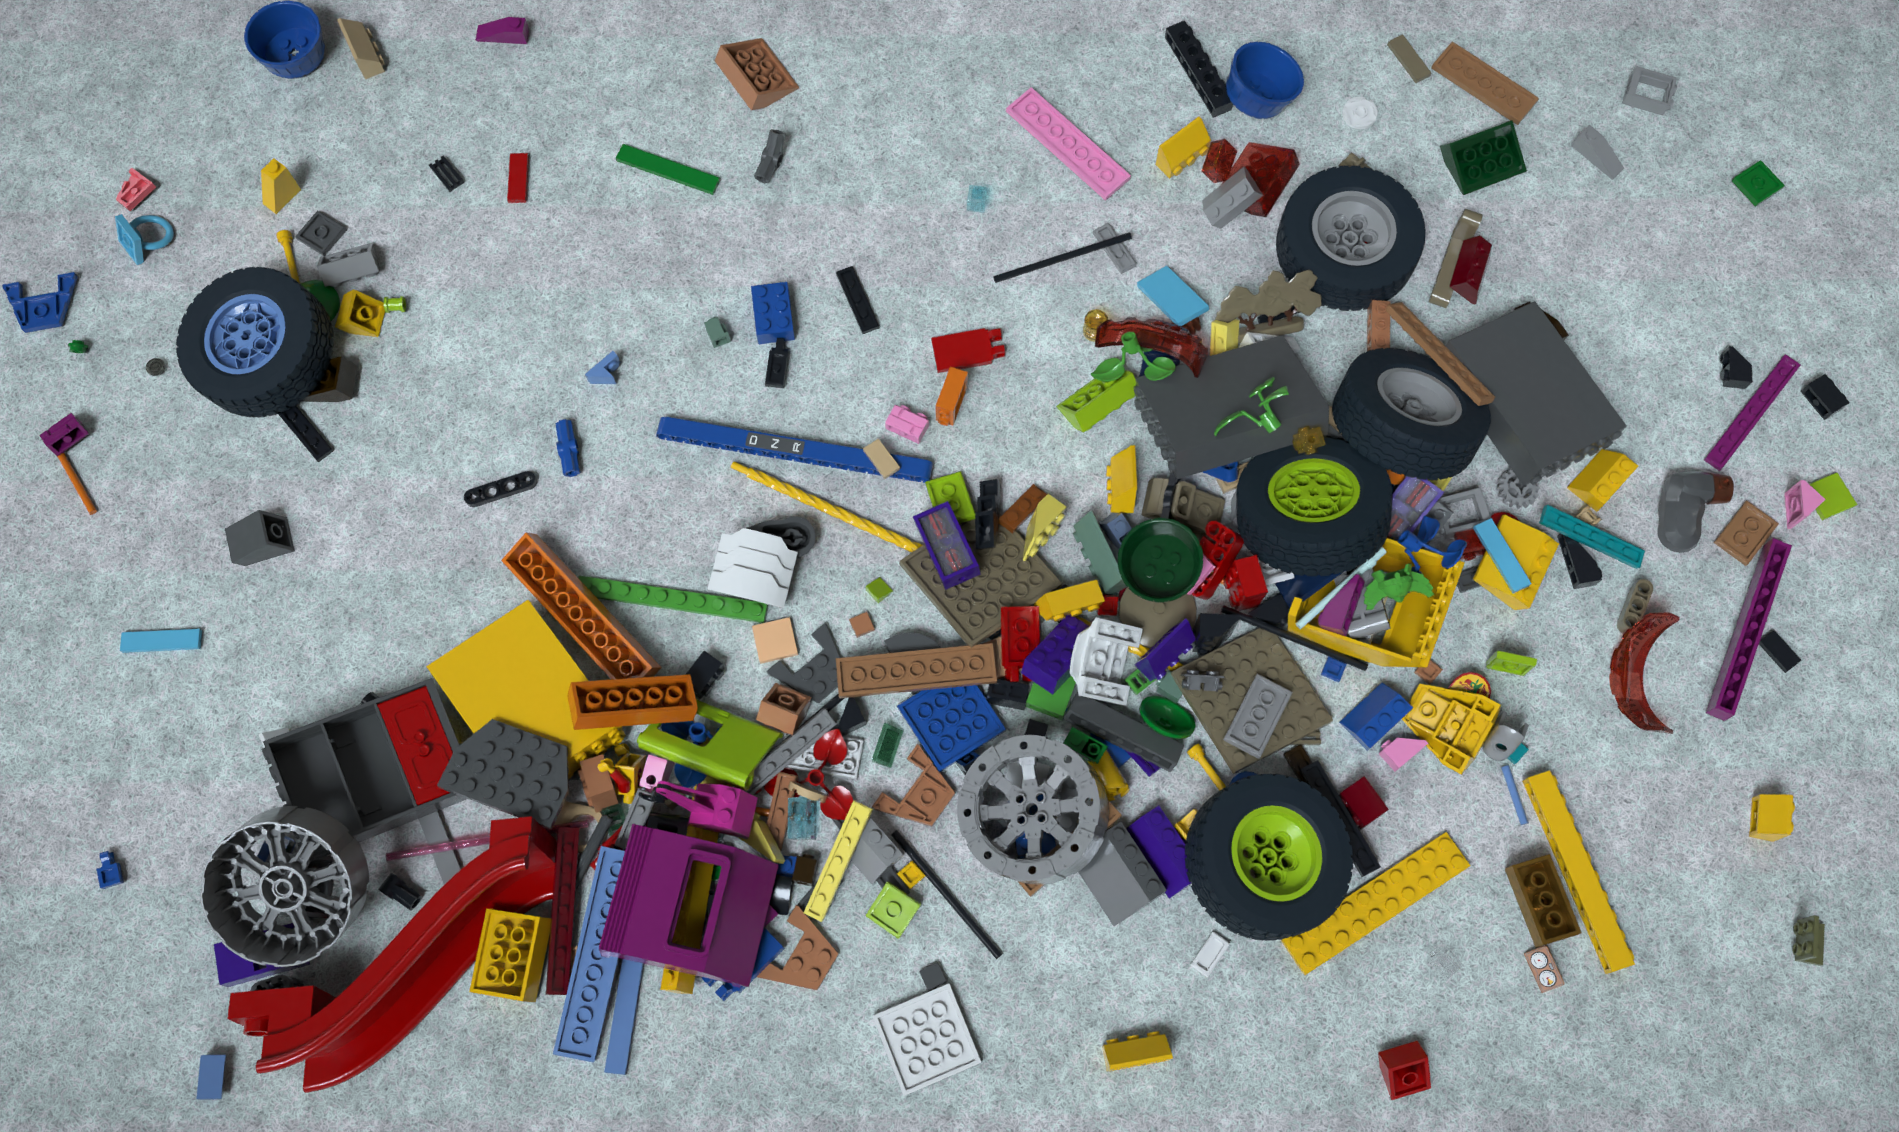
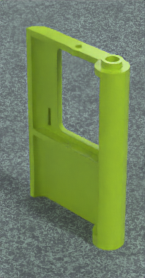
[637,699,784,791]

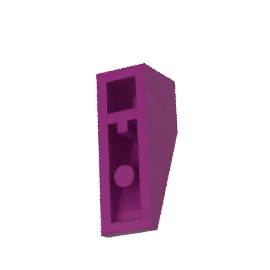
[475,17,529,44]
[1318,574,1365,636]

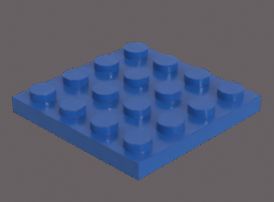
[897,685,1006,773]

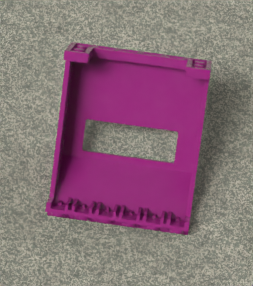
[599,824,778,988]

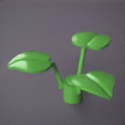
[1091,325,1176,382]
[1214,377,1289,437]

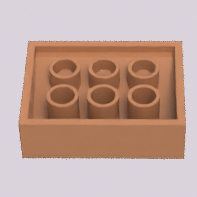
[714,38,799,110]

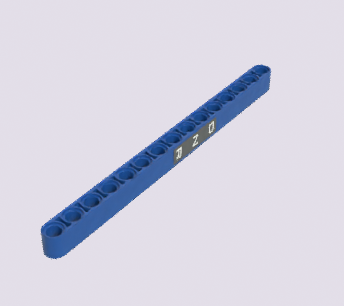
[656,417,933,483]

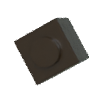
[792,854,818,887]

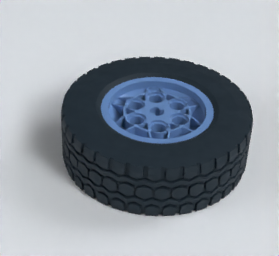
[176,267,334,418]

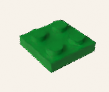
[1732,160,1785,207]

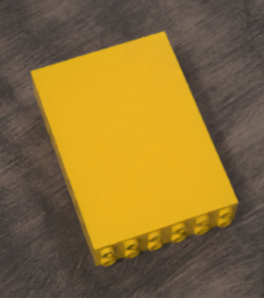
[426,600,626,779]

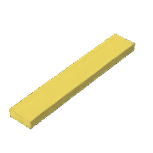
[804,800,873,922]

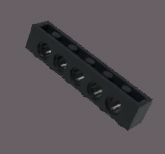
[1164,20,1233,118]

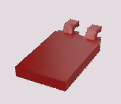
[931,328,1005,373]
[1001,606,1040,682]

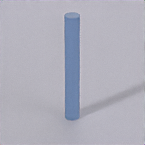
[1501,765,1529,825]

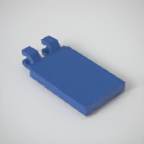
[702,928,785,1001]

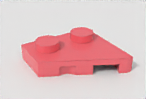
[116,168,156,211]

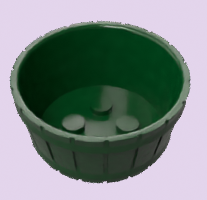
[1118,518,1203,603]

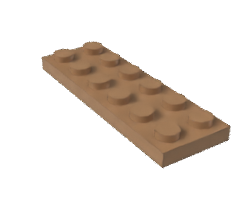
[1431,41,1539,125]

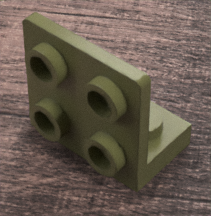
[1792,915,1825,966]

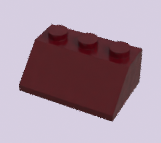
[1449,235,1492,305]

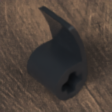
[769,874,793,915]

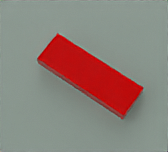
[507,153,529,203]

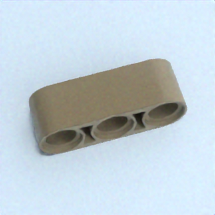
[1617,579,1653,634]

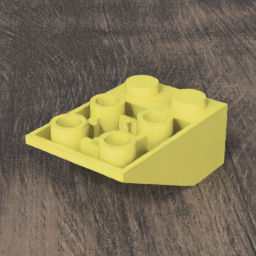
[1023,494,1066,561]

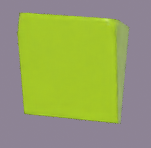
[865,577,893,604]

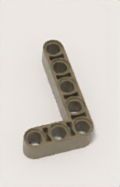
[1429,209,1483,308]

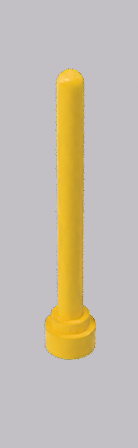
[276,230,300,283]
[1187,743,1226,791]

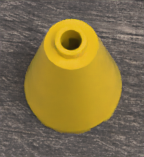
[1087,749,1130,801]

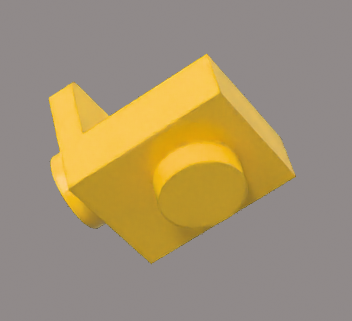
[1174,808,1198,840]

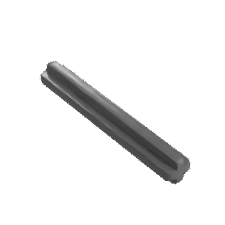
[575,815,613,889]

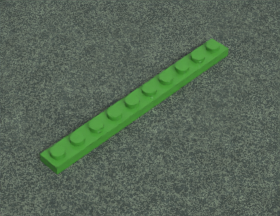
[578,576,768,623]

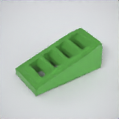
[1123,668,1166,695]

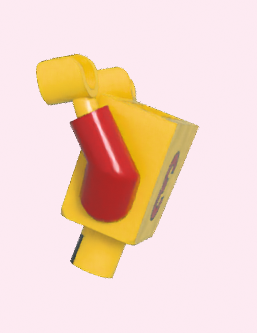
[597,743,646,804]

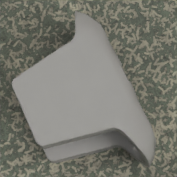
[1483,711,1529,761]

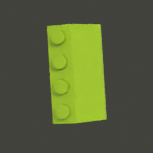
[1056,370,1136,432]

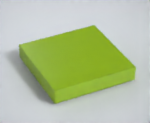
[1809,472,1858,521]
[1486,650,1537,676]
[865,881,922,939]

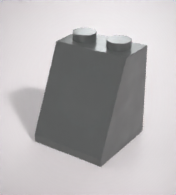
[225,510,295,566]

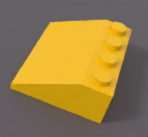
[1473,515,1559,610]
[469,909,551,1002]

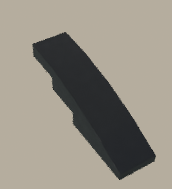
[975,479,1000,550]

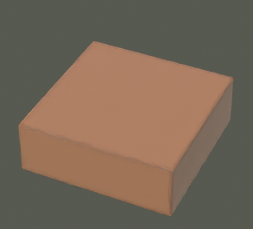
[849,612,875,638]
[1414,660,1443,685]

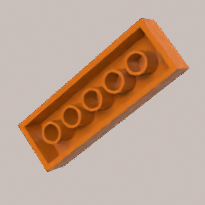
[567,674,698,730]

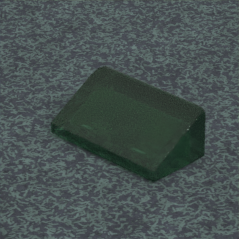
[872,723,903,768]

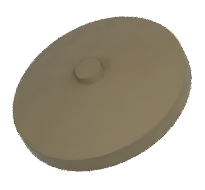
[1119,587,1196,649]

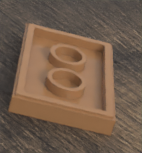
[1714,501,1779,566]

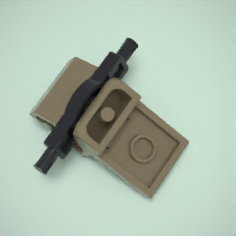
[1141,473,1225,534]

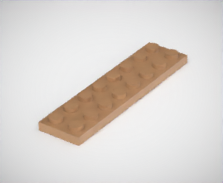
[836,643,997,698]

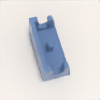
[196,1055,226,1100]

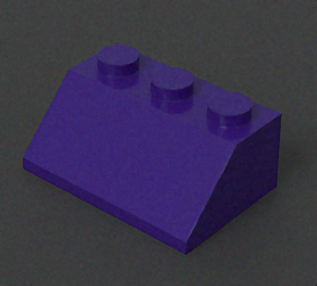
[1134,618,1196,682]

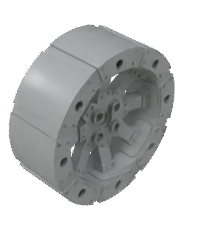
[957,735,1109,885]
[200,806,369,967]

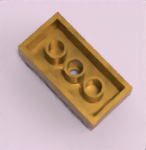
[1505,854,1582,948]

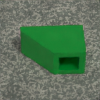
[1063,727,1108,764]

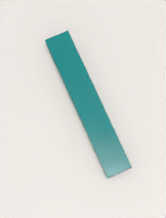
[1539,505,1645,569]

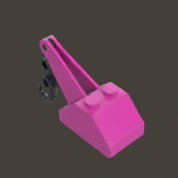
[639,781,758,839]

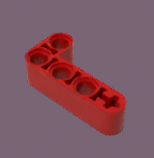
[1192,521,1244,600]

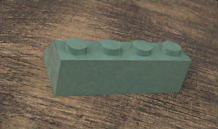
[1073,511,1127,595]

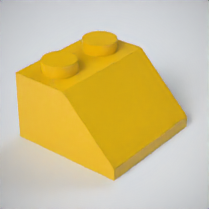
[335,289,385,337]

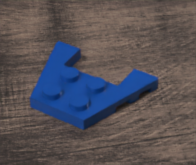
[2,272,77,333]

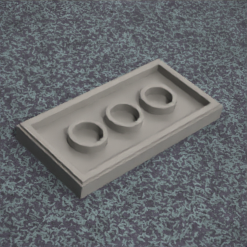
[1223,674,1293,759]

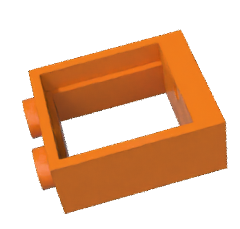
[936,367,968,426]

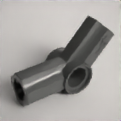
[754,129,786,184]

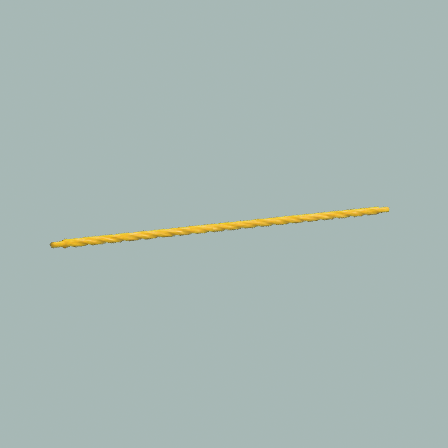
[731,461,1184,671]

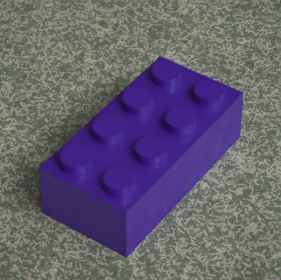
[1021,614,1090,694]

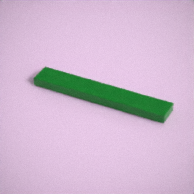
[616,144,720,195]

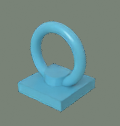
[115,214,174,265]

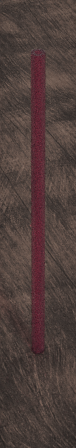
[386,819,589,861]

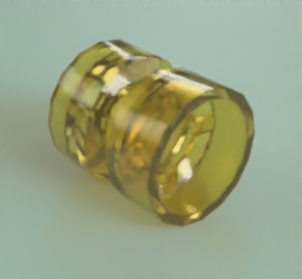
[1083,309,1108,342]

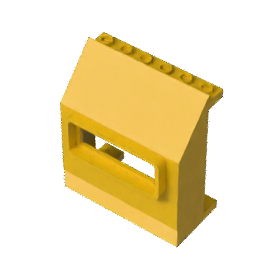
[1288,538,1465,668]

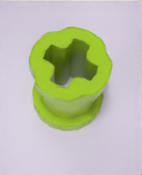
[384,296,406,313]

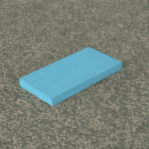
[1137,266,1209,328]

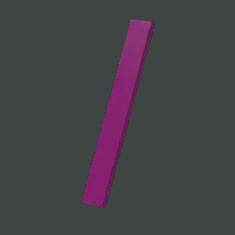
[1704,354,1801,471]

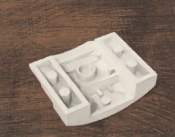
[708,528,798,609]
[1070,617,1143,706]

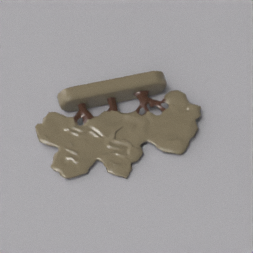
[1215,270,1321,343]

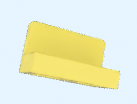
[1210,319,1239,356]

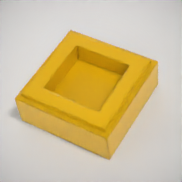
[897,861,925,890]

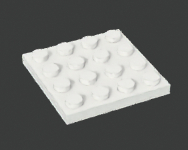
[873,984,981,1096]

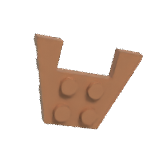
[872,744,955,827]
[757,905,839,990]

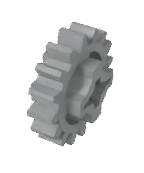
[1496,469,1540,509]

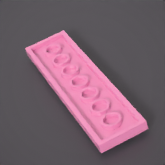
[1006,87,1131,201]

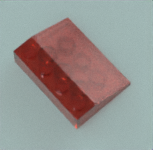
[1221,142,1300,217]

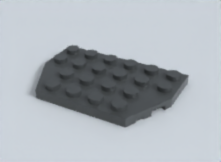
[437,719,569,830]

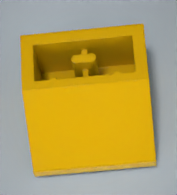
[1749,794,1795,842]

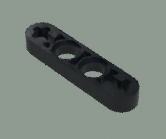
[464,471,537,507]

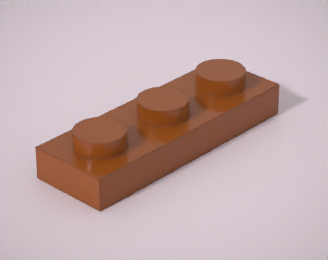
[999,484,1047,534]

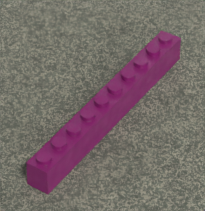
[1706,538,1792,721]

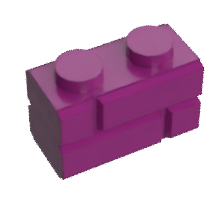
[39,413,89,456]

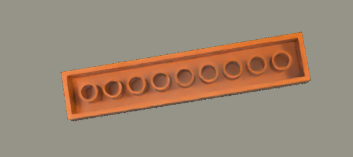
[501,532,662,680]

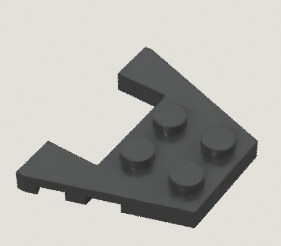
[766,623,840,704]

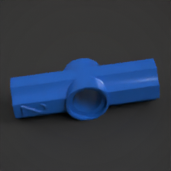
[555,419,580,477]

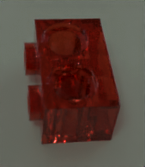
[1201,139,1237,183]

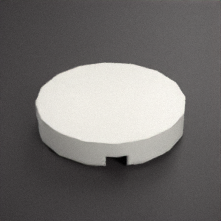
[1342,97,1378,129]

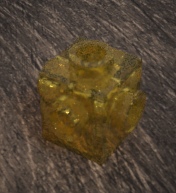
[1292,426,1326,455]

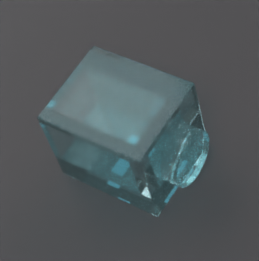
[967,185,987,213]

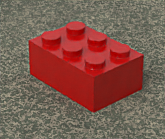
[1223,555,1268,611]

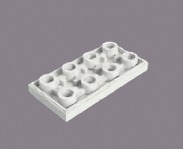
[783,733,864,779]

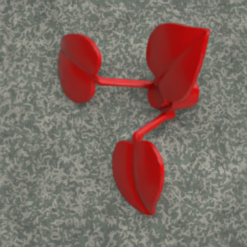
[764,729,853,820]

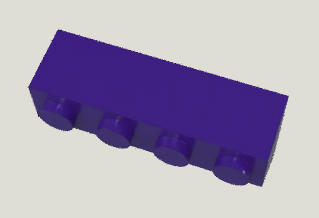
[1126,806,1192,899]

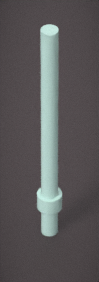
[1295,547,1387,629]

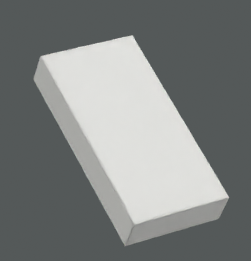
[1190,931,1230,978]

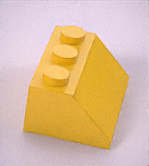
[1155,117,1211,179]
[1106,445,1137,513]
[1567,449,1638,512]
[1034,579,1105,622]
[1102,1031,1173,1072]

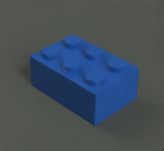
[751,282,795,344]

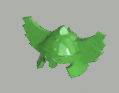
[1363,564,1435,610]

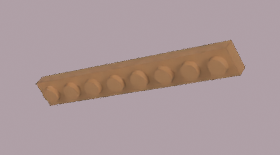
[1386,302,1495,406]

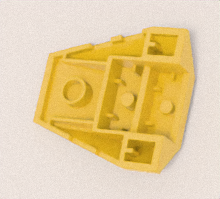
[1402,684,1501,775]

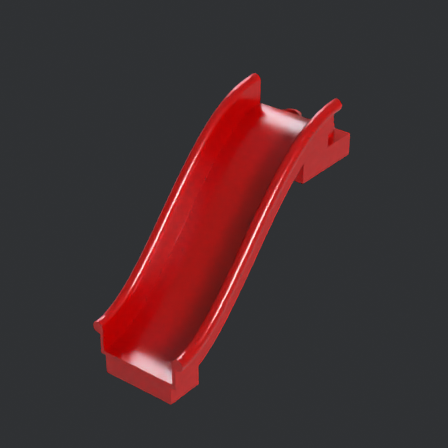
[227,816,557,1093]

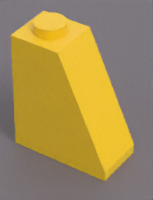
[261,158,301,214]

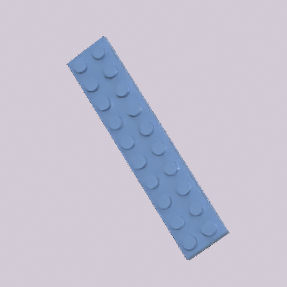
[553,846,625,1063]

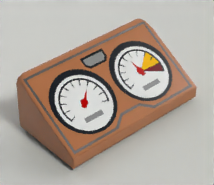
[1524,945,1565,993]

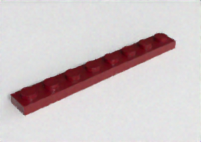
[546,827,579,995]

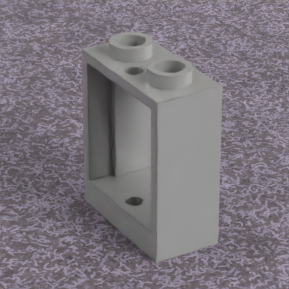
[1622,66,1677,116]
[1438,488,1491,539]

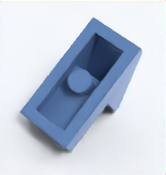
[585,351,621,384]

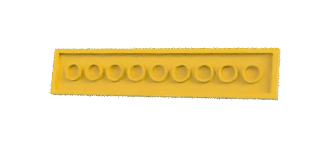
[1281,832,1470,976]

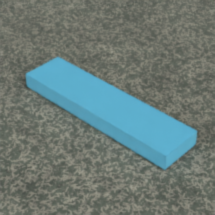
[1473,518,1532,594]
[120,629,202,653]

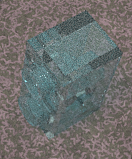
[788,797,817,840]

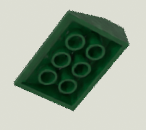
[1440,120,1527,195]

